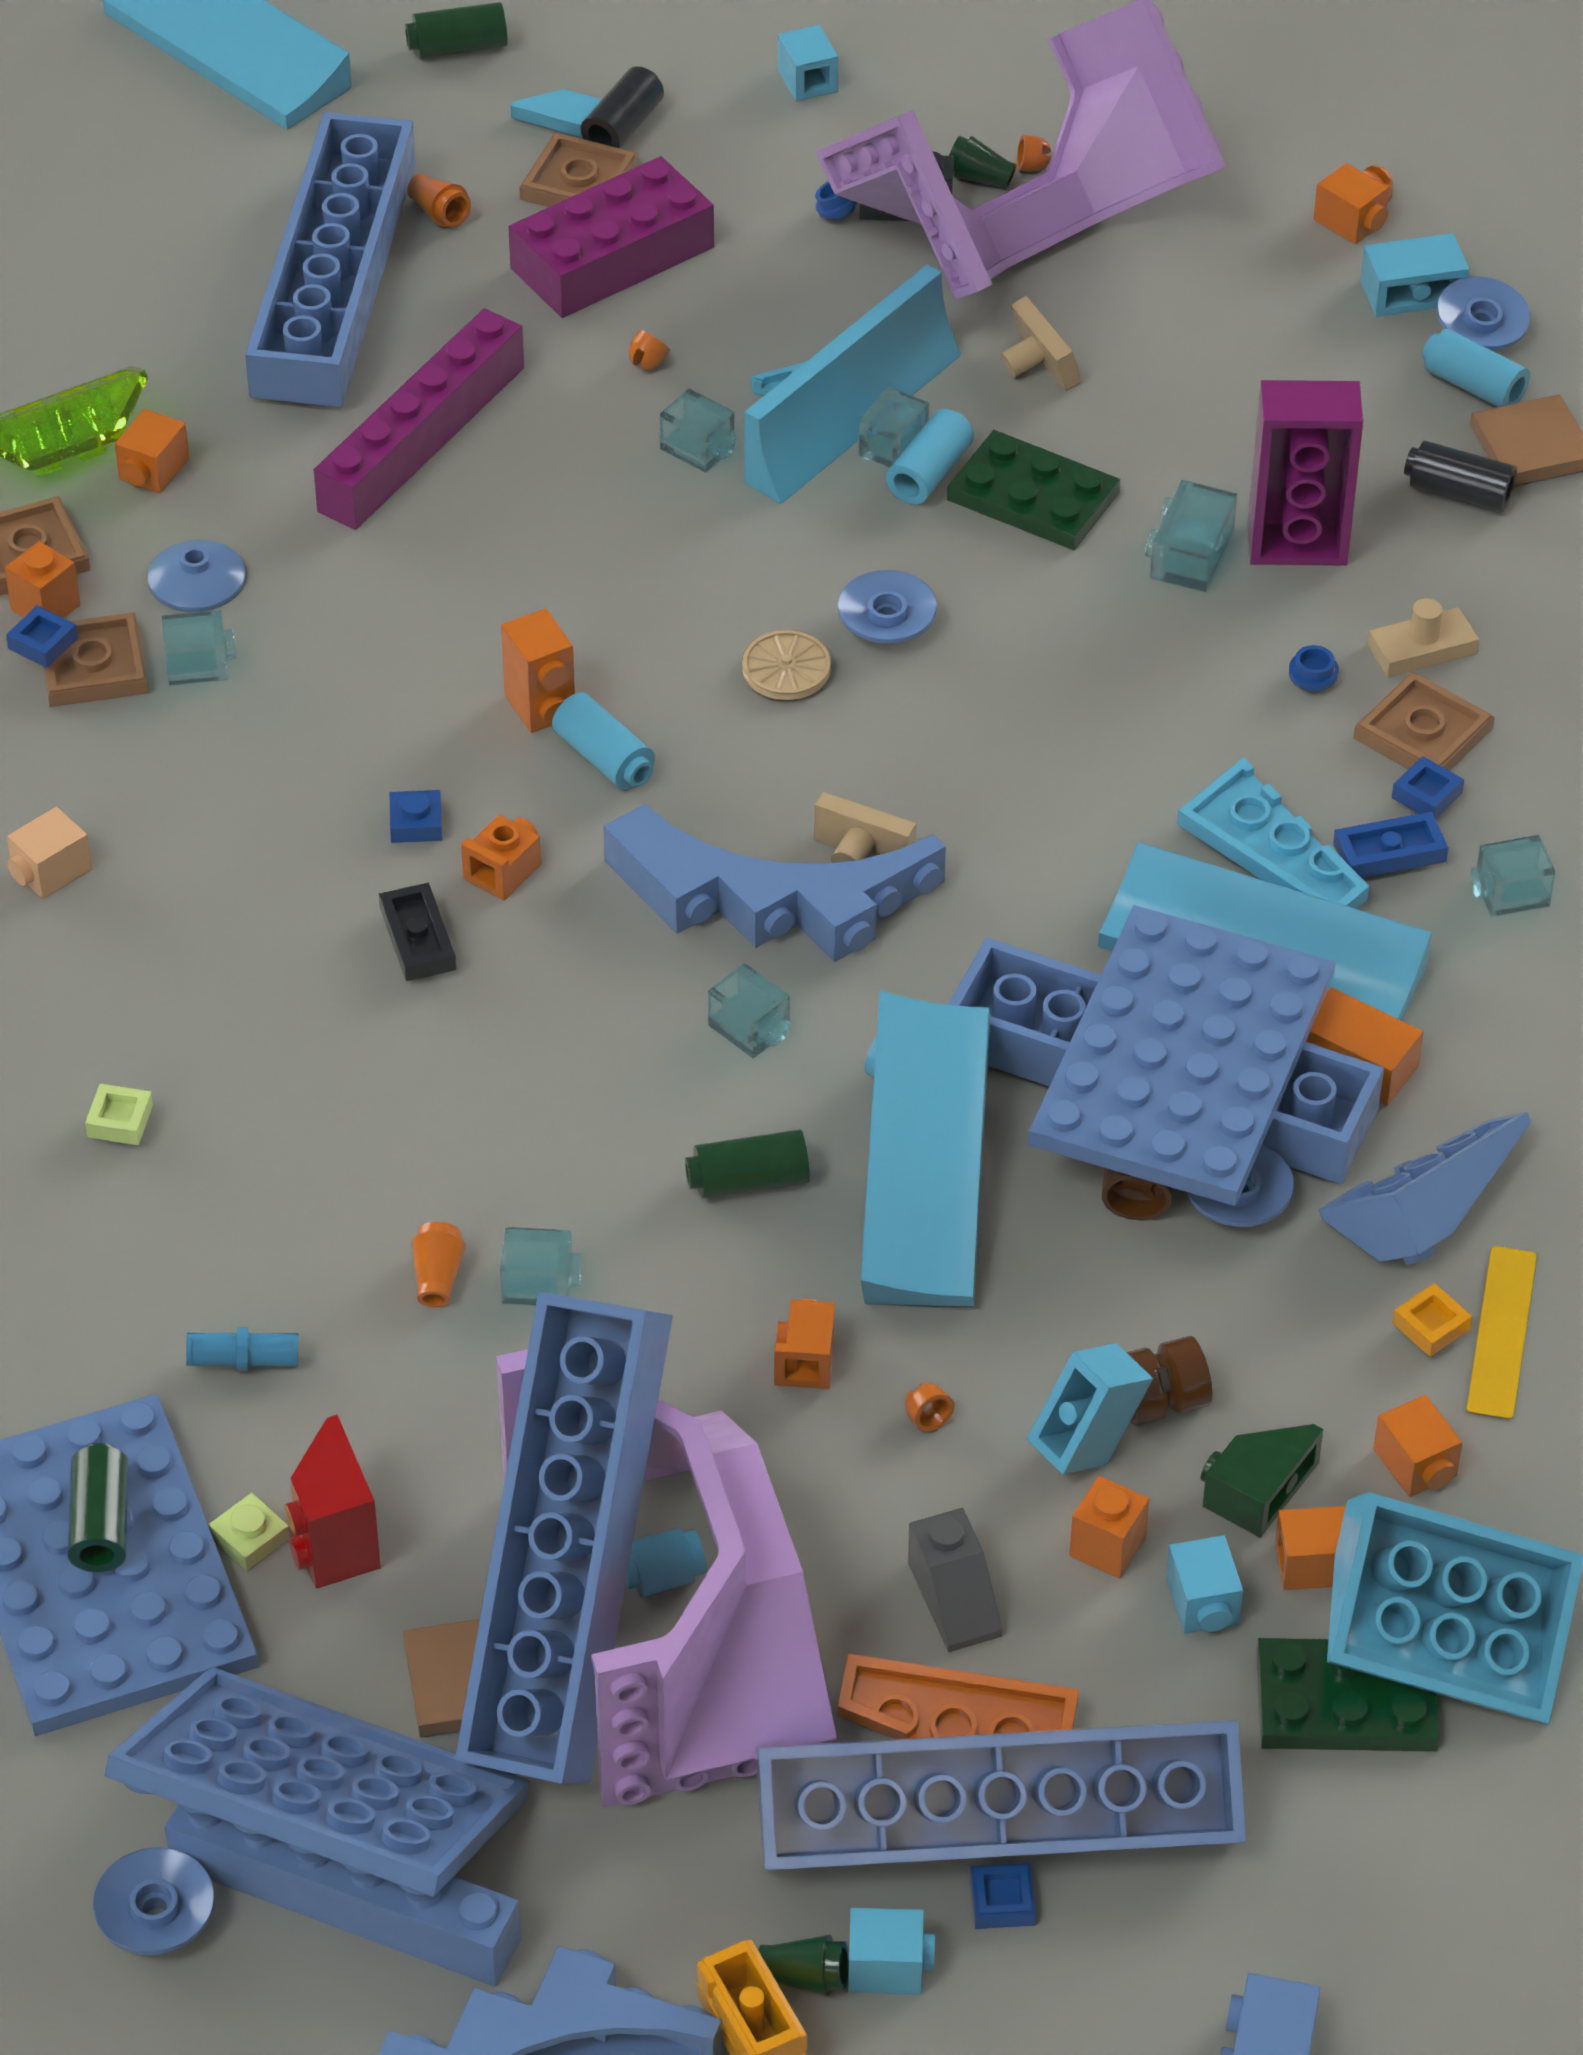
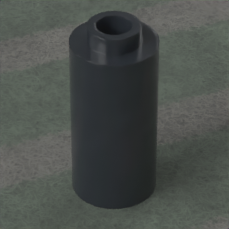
[580,66,664,148]
[1404,440,1517,513]

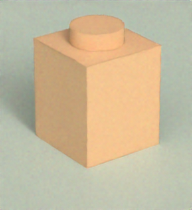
[7,806,92,899]

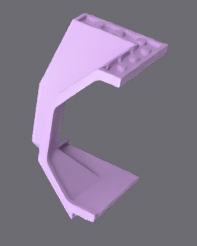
[816,0,1226,299]
[496,1349,837,1808]

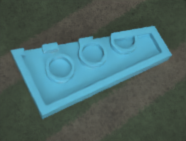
[1177,757,1369,909]

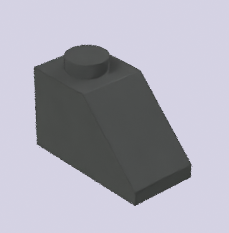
[908,1507,1003,1652]

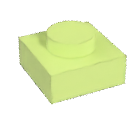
[85,1083,153,1145]
[208,1492,290,1571]

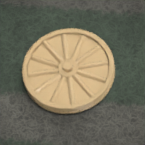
[742,630,831,700]

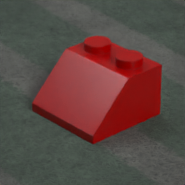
[285,1414,381,1589]

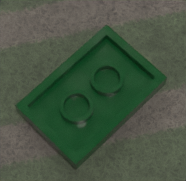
[947,429,1120,551]
[1257,1638,1439,1752]

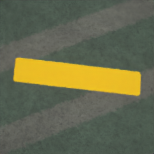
[1466,1246,1537,1419]

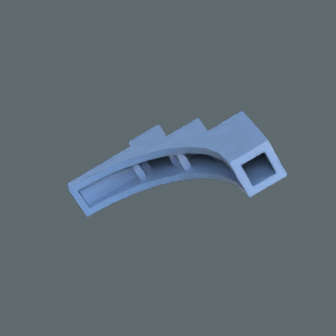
[603,804,946,962]
[378,1946,722,2055]

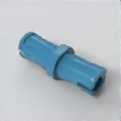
[186,1327,299,1371]

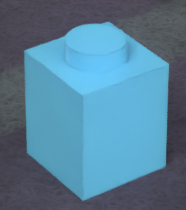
[777,24,838,101]
[1166,1535,1243,1634]
[848,1908,935,1994]

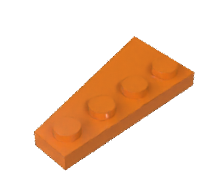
[838,1653,1079,1739]

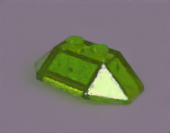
[0,366,148,476]

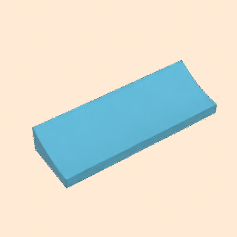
[103,0,352,130]
[744,264,961,504]
[1098,842,1432,1021]
[860,990,990,1306]

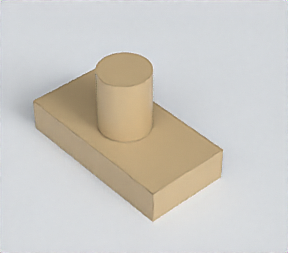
[1000,296,1081,391]
[1367,598,1480,677]
[814,792,917,863]

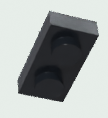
[379,882,457,981]

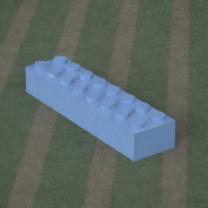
[245,112,416,407]
[948,937,1384,1184]
[455,1291,673,1784]
[756,1720,1246,1870]

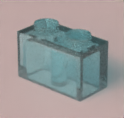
[1145,480,1238,592]

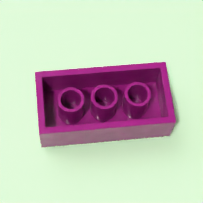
[508,156,714,318]
[1247,380,1364,566]

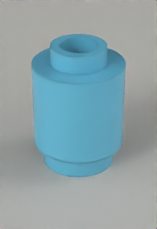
[625,1527,707,1598]

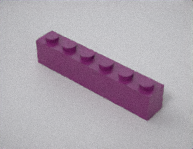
[313,308,524,530]

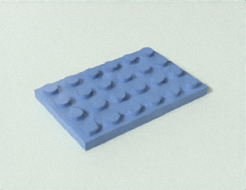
[1028,905,1336,1206]
[0,1394,259,1736]
[104,1666,530,1897]

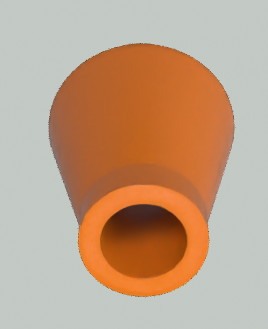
[407,174,471,227]
[411,1222,466,1307]

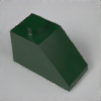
[1200,1424,1323,1538]

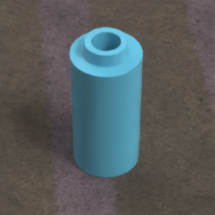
[1422,328,1530,407]
[885,409,974,505]
[552,692,655,790]

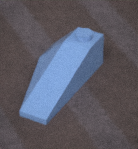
[1318,1112,1531,1265]

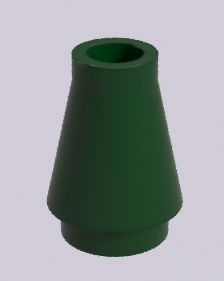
[949,136,1017,190]
[758,1934,849,1996]

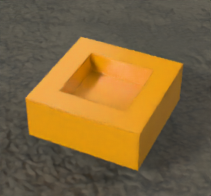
[1392,1283,1472,1357]

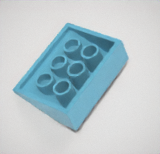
[1327,1492,1583,1725]

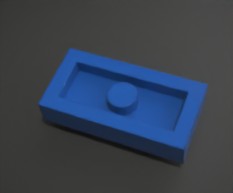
[1333,811,1449,878]

